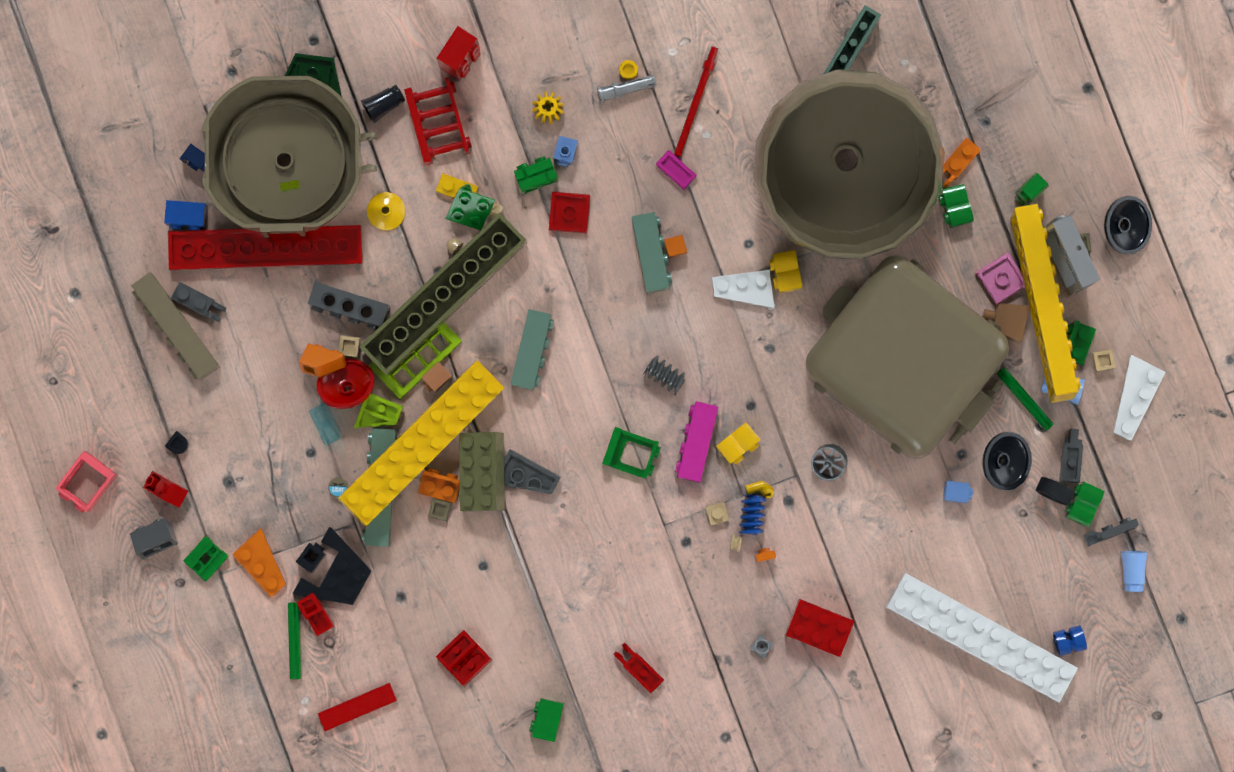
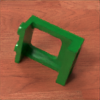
[602,427,661,479]

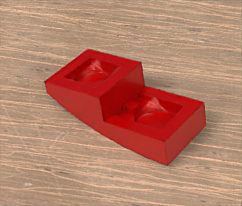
[296,593,335,636]

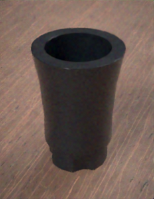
[361,85,405,124]

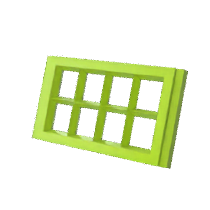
[368,322,462,399]

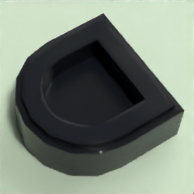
[165,431,189,454]

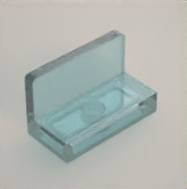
[309,402,344,446]

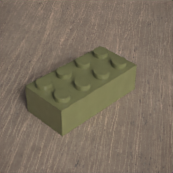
[459,432,505,512]

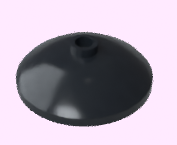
[1104,196,1152,254]
[982,432,1032,490]

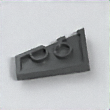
[504,449,561,494]

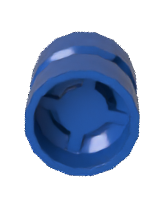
[1053,625,1087,656]

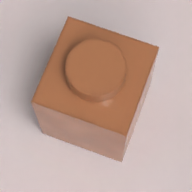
[421,362,452,393]

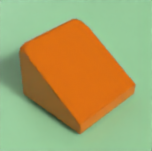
[664,235,687,258]

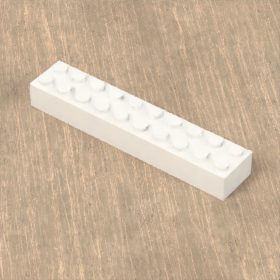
[885,573,1078,703]

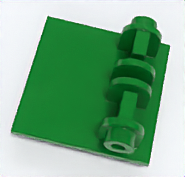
[445,184,495,231]

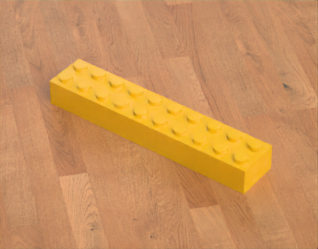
[1010,204,1081,403]
[337,360,504,526]

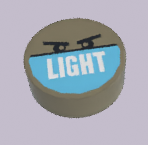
[328,478,348,497]

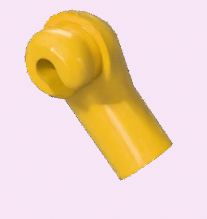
[745,481,774,498]

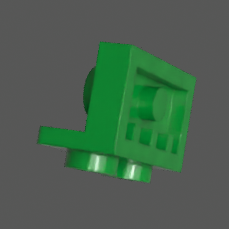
[1066,320,1096,366]

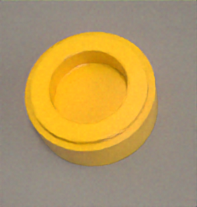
[619,60,638,80]

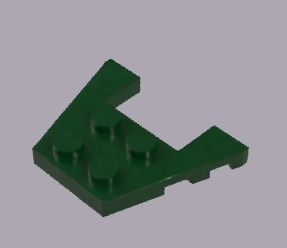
[285,53,342,97]

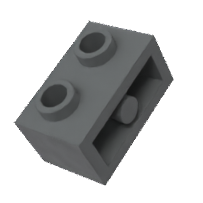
[130,518,178,559]

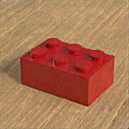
[436,26,481,81]
[784,599,855,657]

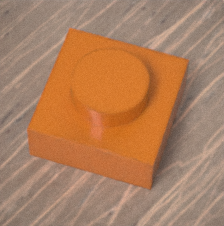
[755,548,776,562]

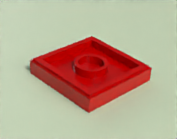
[549,192,590,234]

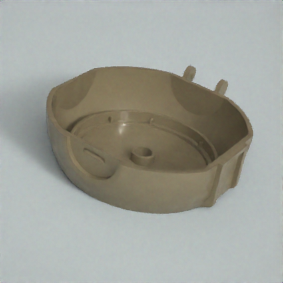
[202,76,377,237]

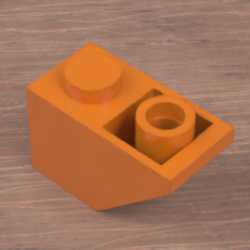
[299,343,346,377]

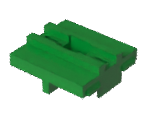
[183,536,229,582]

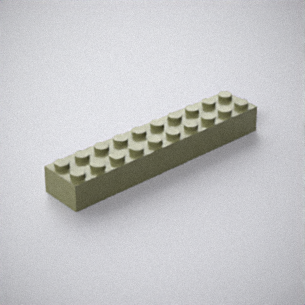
[359,213,527,377]

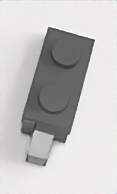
[1059,428,1083,483]
[1084,517,1139,546]

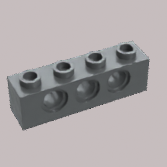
[308,282,390,330]

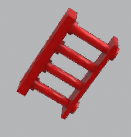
[404,77,472,166]

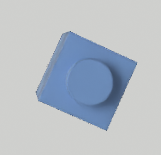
[943,481,973,503]

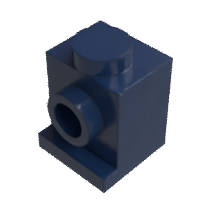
[180,143,205,172]

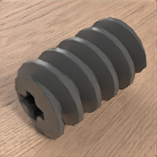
[643,355,685,395]

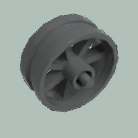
[811,444,848,481]

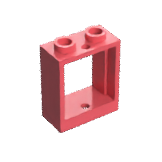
[55,451,118,513]

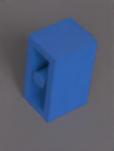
[164,200,208,231]

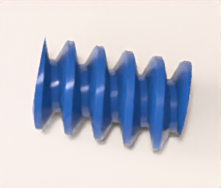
[739,494,766,535]

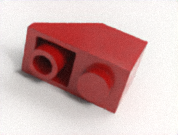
[143,471,189,508]

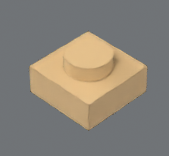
[338,335,360,358]
[1092,349,1116,372]
[705,501,729,525]

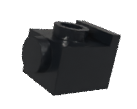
[296,542,327,573]

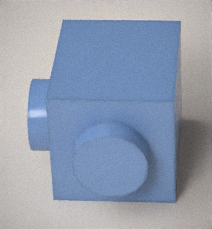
[553,136,578,167]

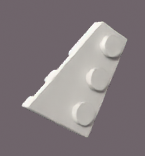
[712,270,774,309]

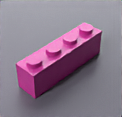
[675,401,719,483]

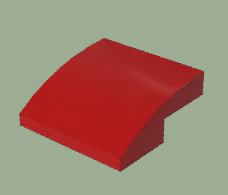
[436,630,492,687]

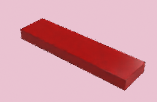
[317,683,398,731]

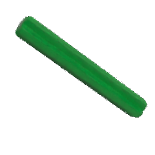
[997,367,1054,431]
[288,602,301,680]

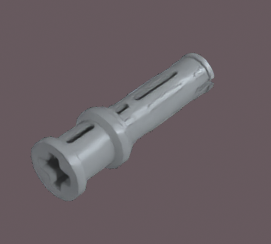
[597,75,656,103]

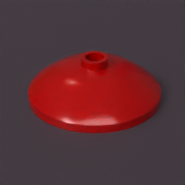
[316,358,375,409]

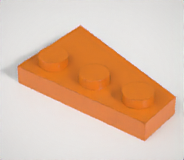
[232,528,286,597]

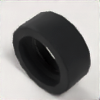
[1035,477,1075,506]

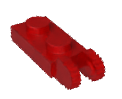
[613,642,664,693]

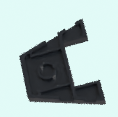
[293,527,372,605]

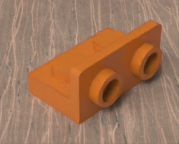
[418,468,460,503]

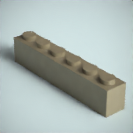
[131,272,220,380]

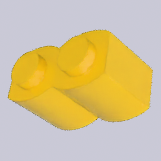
[769,250,802,294]
[716,422,760,465]

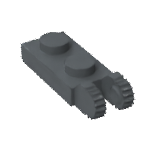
[171,282,227,322]

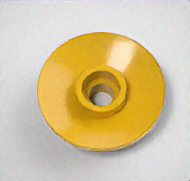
[367,192,406,231]

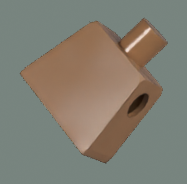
[982,303,1030,343]

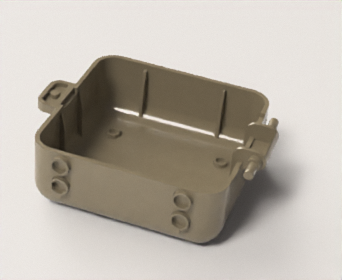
[805,255,1009,459]

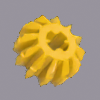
[532,91,564,124]

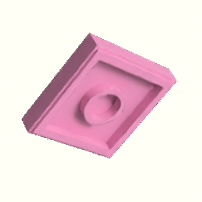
[976,252,1025,305]

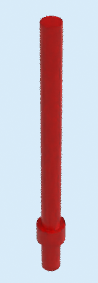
[674,46,718,157]

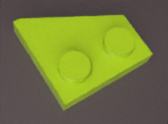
[354,393,404,428]

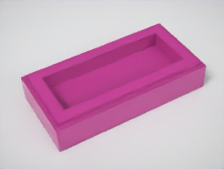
[656,150,697,190]

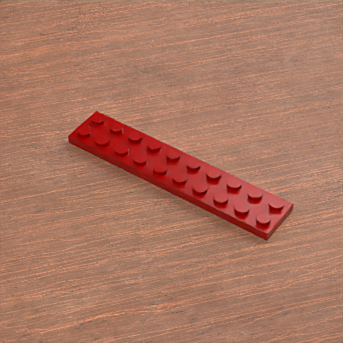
[168,225,363,271]

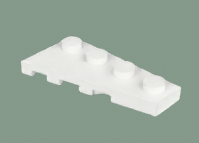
[1113,355,1166,441]

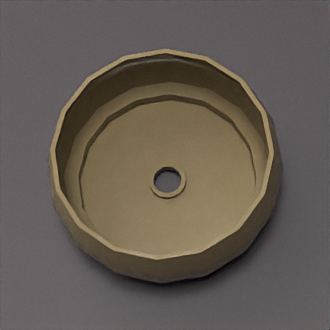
[753,70,945,260]

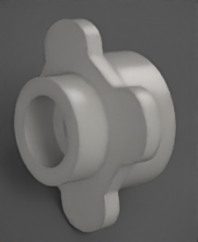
[750,635,774,658]

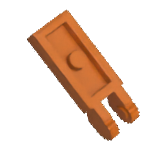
[942,137,981,189]

